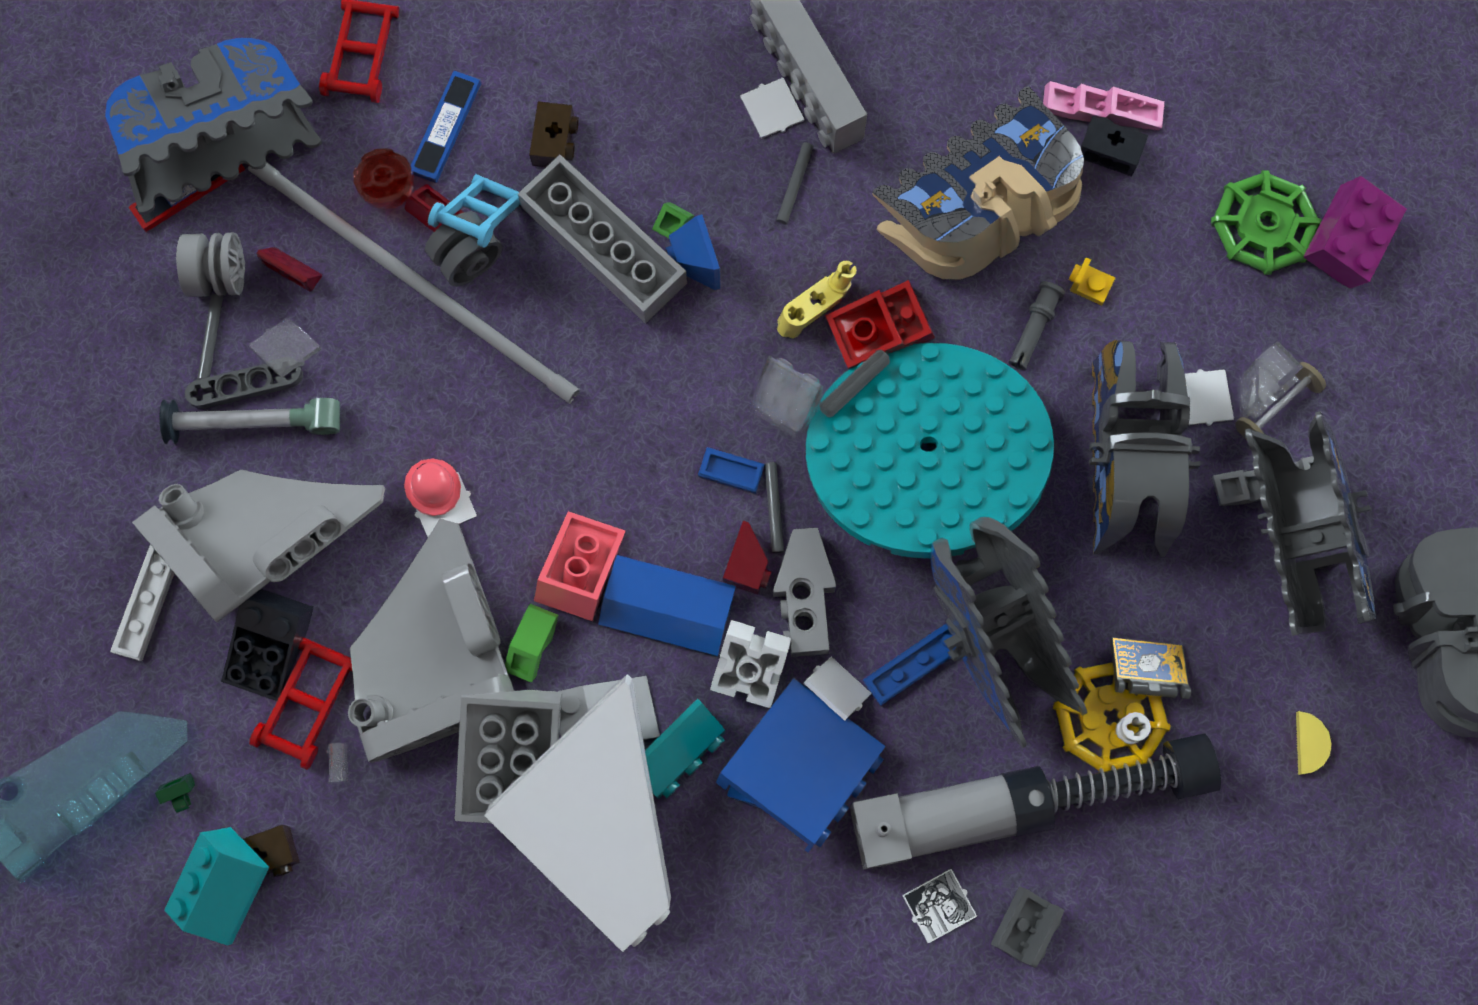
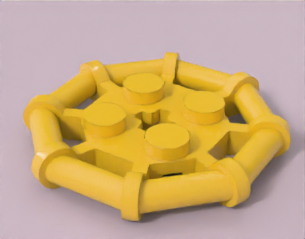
[1053,662,1171,773]

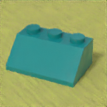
[645,699,725,799]
[164,827,269,945]

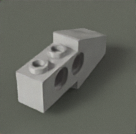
[773,528,836,657]

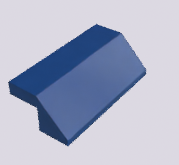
[598,555,736,656]

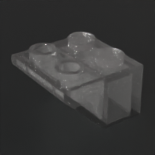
[1239,341,1303,420]

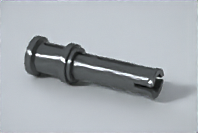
[1009,281,1065,371]

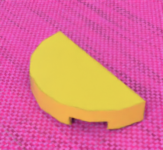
[1296,711,1332,775]

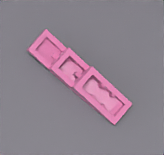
[1043,81,1164,130]

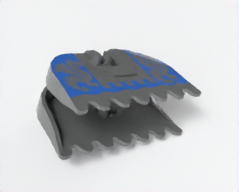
[105,38,322,215]
[931,517,1087,748]

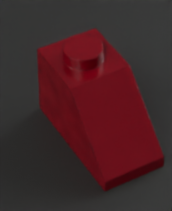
[723,521,772,595]

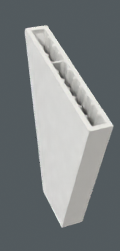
[484,674,671,952]

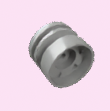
[176,232,245,297]

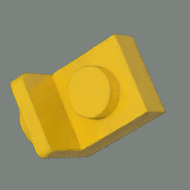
[1068,257,1115,306]

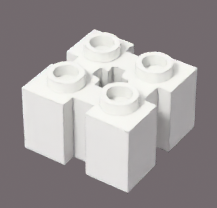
[710,620,791,708]

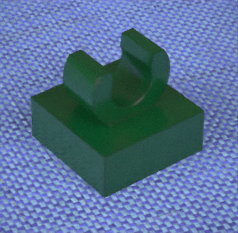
[155,773,195,813]

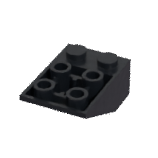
[221,589,314,701]

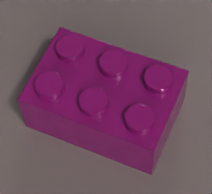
[1303,176,1407,289]

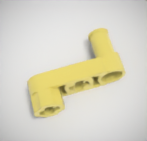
[777,261,857,338]

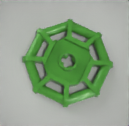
[1211,170,1322,275]

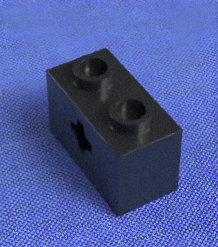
[1081,116,1148,177]

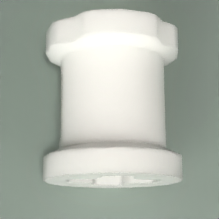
[1116,712,1151,744]

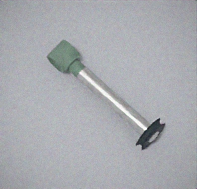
[159,398,340,444]

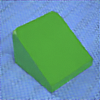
[652,202,694,238]

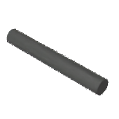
[776,142,814,225]
[197,294,223,380]
[765,462,784,553]

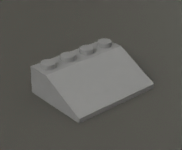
[455,690,562,823]

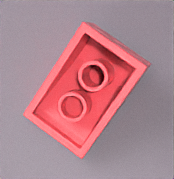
[534,511,625,621]

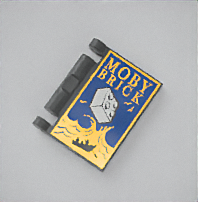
[1110,637,1191,699]

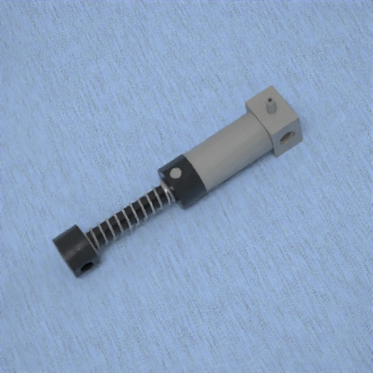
[850,733,1221,870]

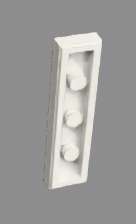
[110,545,174,661]

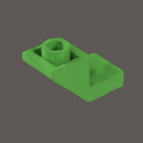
[505,604,559,683]

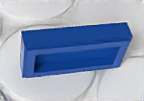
[698,447,765,494]

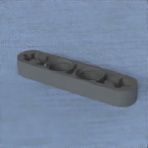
[185,359,303,409]

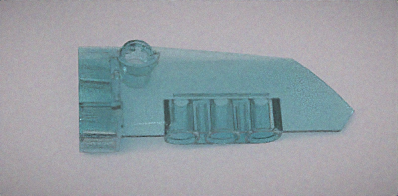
[0,711,187,884]

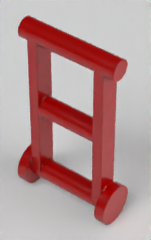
[319,0,400,103]
[249,638,352,770]

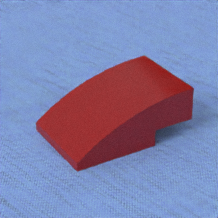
[825,280,935,369]

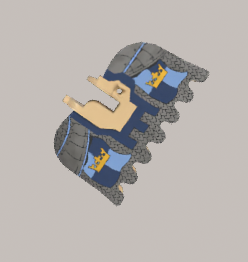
[872,86,1084,279]

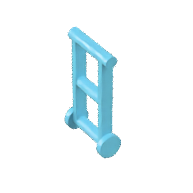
[428,174,521,248]

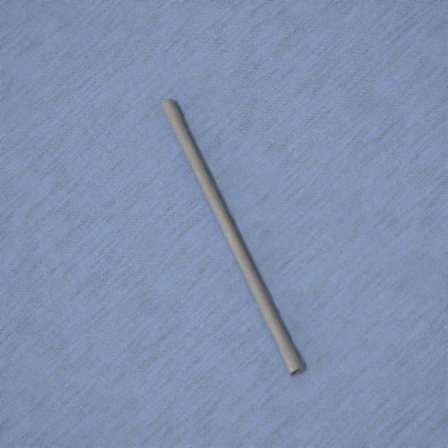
[248,163,580,404]

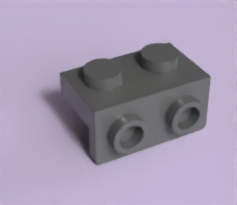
[991,886,1064,968]

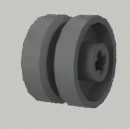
[425,211,503,287]

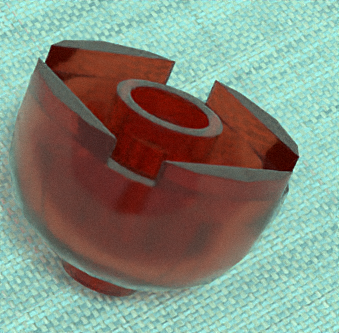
[353,148,414,210]

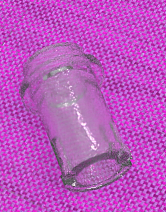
[325,743,351,783]

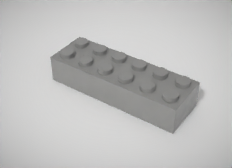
[750,0,867,154]
[518,155,687,324]

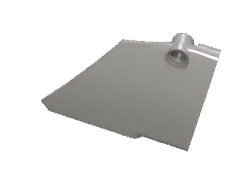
[132,470,385,623]
[348,518,514,763]

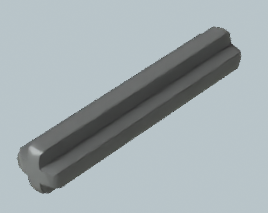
[819,350,890,418]

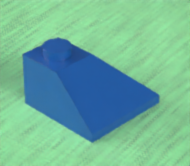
[665,214,721,290]

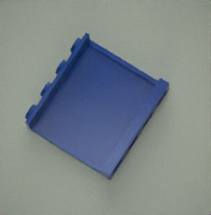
[715,678,886,853]

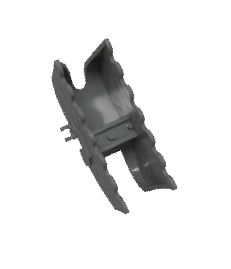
[1393,527,1478,738]

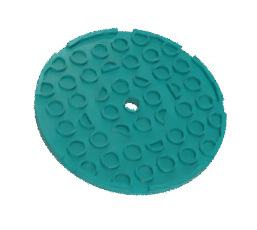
[806,343,1054,558]

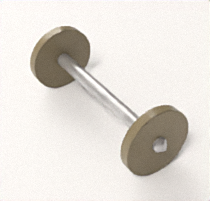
[1235,362,1326,440]

